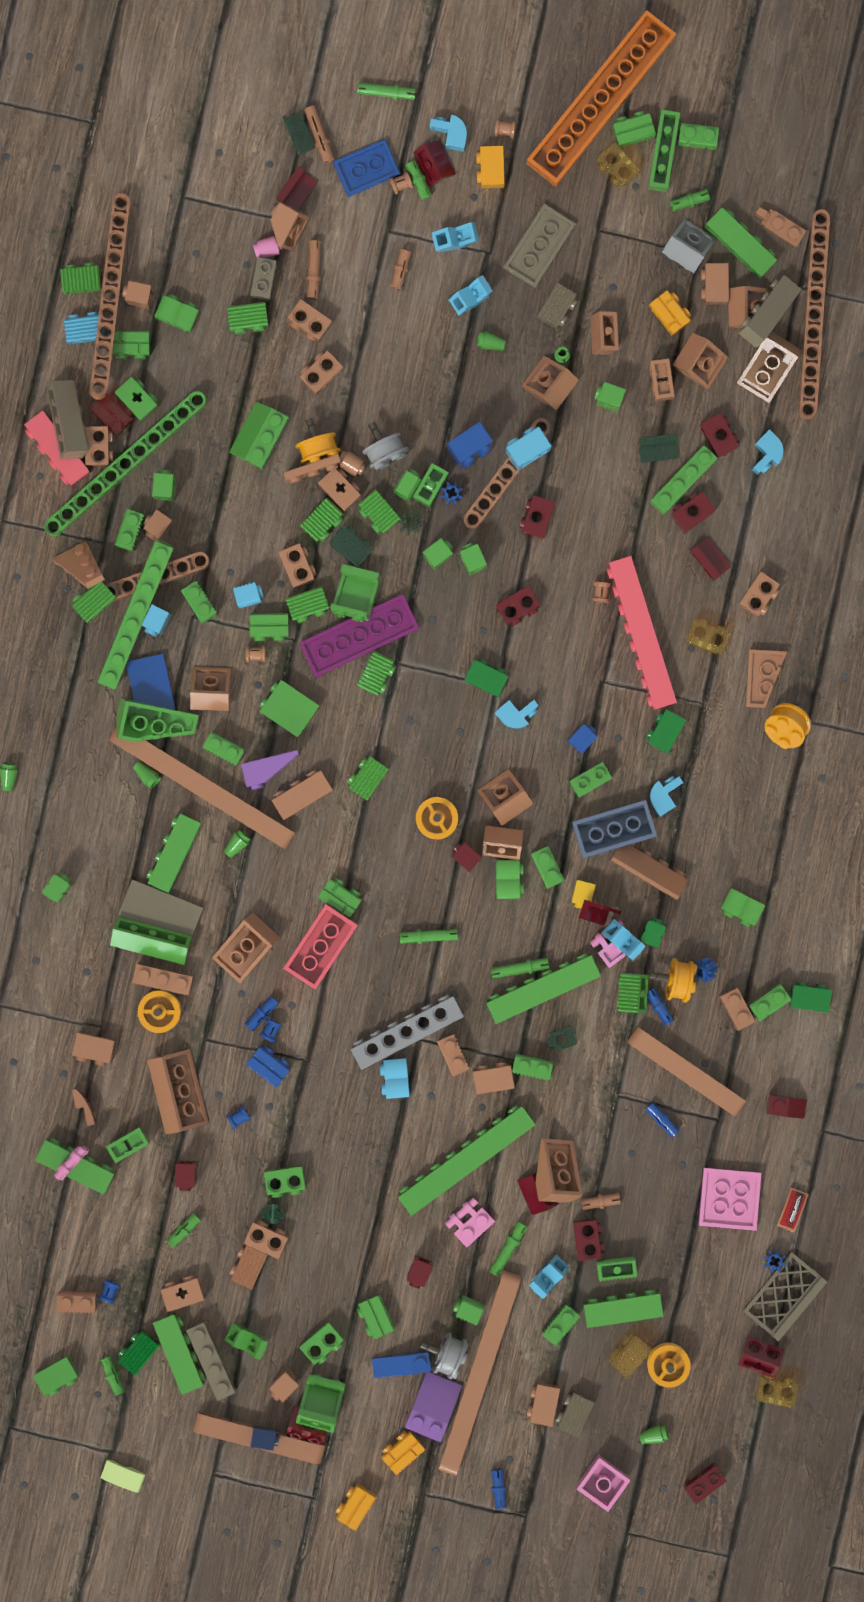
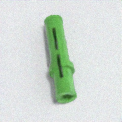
[357,82,416,100]
[400,928,458,944]
[491,957,549,979]
[489,1221,528,1277]

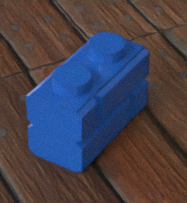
[246,1045,291,1088]

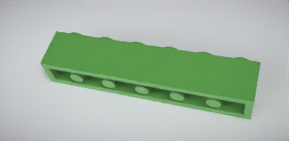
[486,953,601,1024]

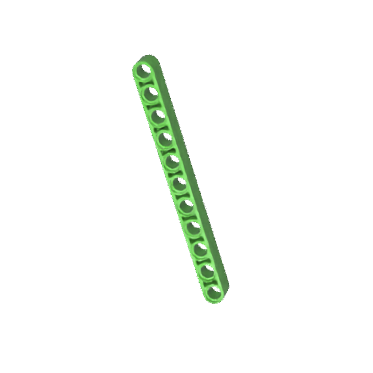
[44,391,207,537]

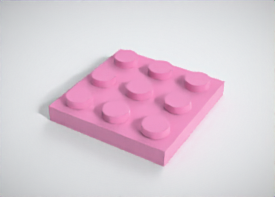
[698,1167,761,1231]

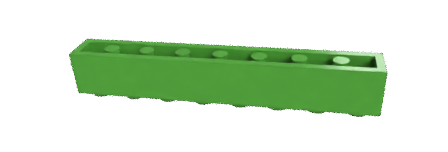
[97,538,173,689]
[398,1105,536,1216]

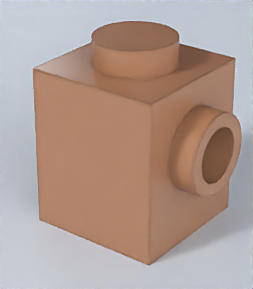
[143,509,173,540]

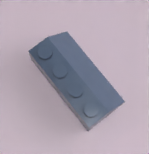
[572,800,657,859]

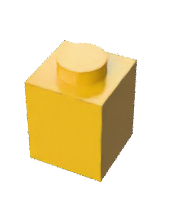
[571,880,596,909]

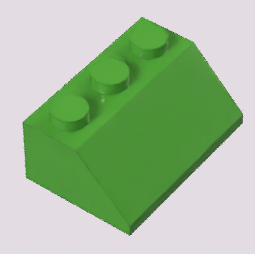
[229,402,290,470]

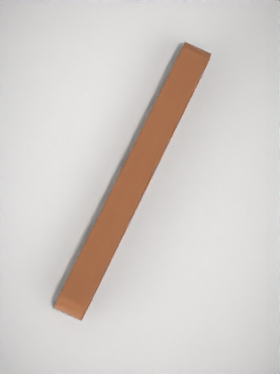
[89,193,130,400]
[798,209,830,420]
[108,726,296,850]
[438,1270,522,1476]

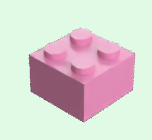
[576,1454,631,1512]

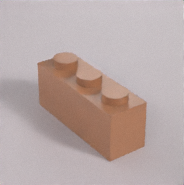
[271,769,333,820]
[132,963,194,996]

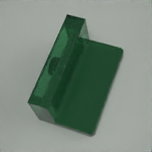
[282,112,315,156]
[638,434,679,463]

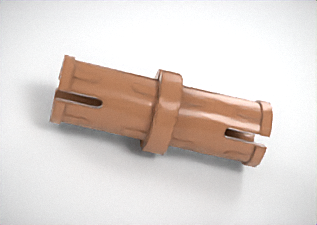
[390,249,412,290]
[581,1192,621,1211]

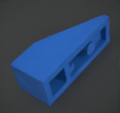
[372,1350,431,1378]

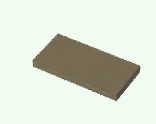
[503,203,576,289]
[118,879,204,939]

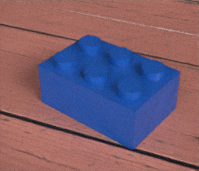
[447,422,493,469]

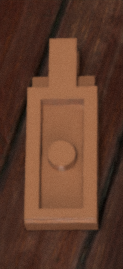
[755,207,807,248]

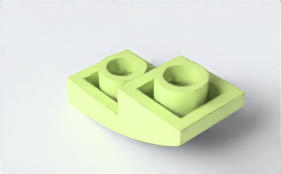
[101,1459,146,1493]

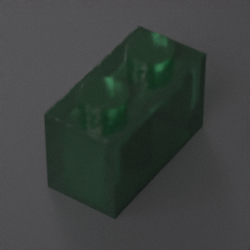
[329,525,373,568]

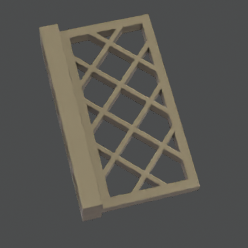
[743,1252,828,1342]

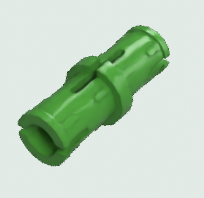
[405,160,432,200]
[670,189,710,212]
[554,347,570,364]
[166,1213,201,1249]
[99,1355,125,1396]

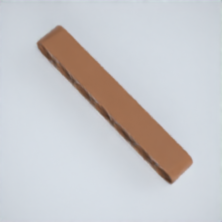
[464,418,550,529]
[85,552,210,602]
[627,1026,747,1117]
[193,1412,326,1464]

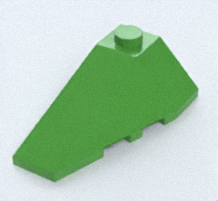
[116,698,199,742]

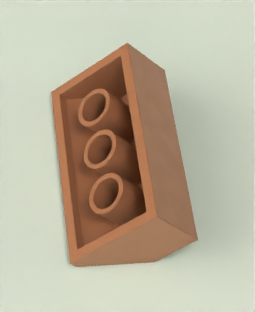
[609,843,688,900]
[147,1049,208,1135]

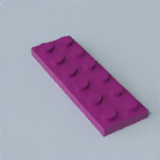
[299,594,419,678]

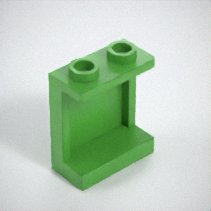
[330,564,381,622]
[259,680,320,738]
[296,1374,346,1433]

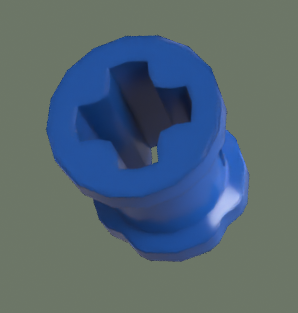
[259,1018,283,1043]
[226,1105,251,1130]
[98,1279,121,1304]

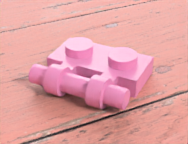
[590,919,630,968]
[54,1145,90,1180]
[445,1198,495,1247]

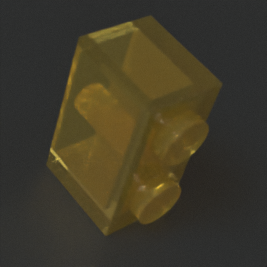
[609,1332,653,1379]

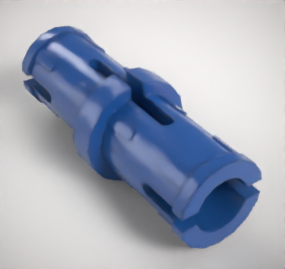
[647,987,675,1026]
[244,996,279,1031]
[645,1101,680,1138]
[491,1468,507,1509]

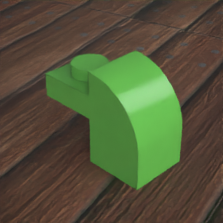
[225,1323,268,1360]

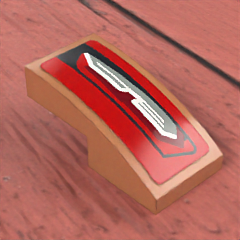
[72,1088,96,1126]
[776,1187,809,1233]

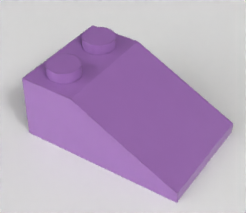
[241,750,300,790]
[405,1372,462,1442]

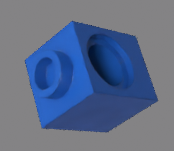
[568,724,597,754]

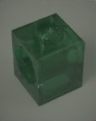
[547,1025,577,1052]

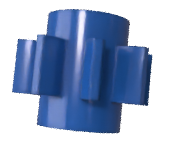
[440,482,463,505]
[695,957,718,982]
[763,1249,786,1273]

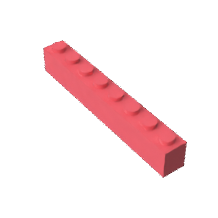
[606,556,677,710]

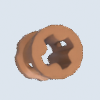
[495,119,515,138]
[389,171,413,195]
[592,582,611,603]
[246,645,266,663]

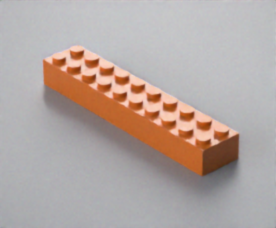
[526,10,676,187]

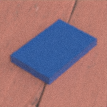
[333,139,401,198]
[126,654,176,710]

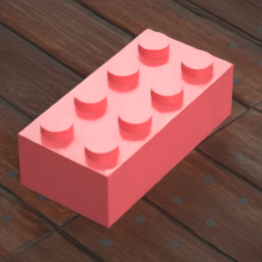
[283,904,358,990]

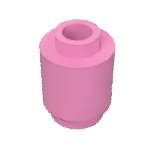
[253,236,282,259]

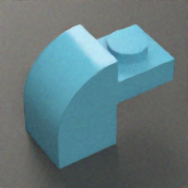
[430,115,467,152]
[432,222,479,252]
[449,275,493,316]
[752,429,783,475]
[494,700,539,729]
[649,776,683,817]
[602,919,646,960]
[529,1254,570,1299]

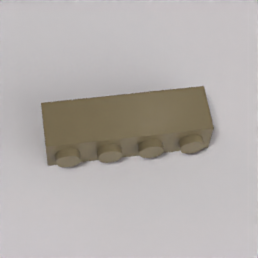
[739,275,802,348]
[46,380,89,459]
[186,1320,236,1401]

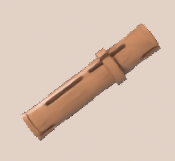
[304,105,335,164]
[306,240,321,300]

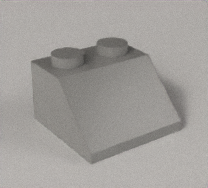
[662,218,716,273]

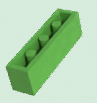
[648,109,680,192]
[705,208,777,280]
[649,445,718,516]
[146,814,202,893]
[110,917,192,965]
[35,1137,116,1195]
[583,1289,664,1328]
[153,1312,206,1395]

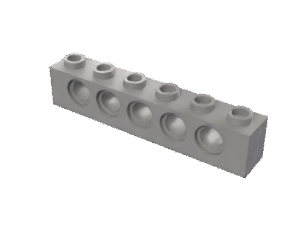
[351,994,464,1070]

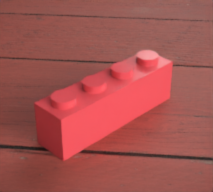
[24,411,91,487]

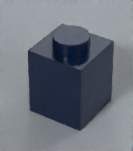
[250,1425,280,1451]

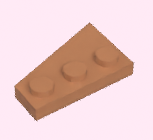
[283,455,341,484]
[52,541,105,589]
[745,649,787,708]

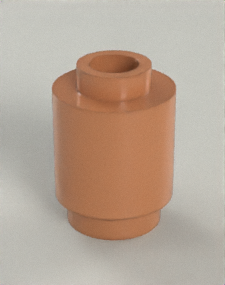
[339,451,366,477]

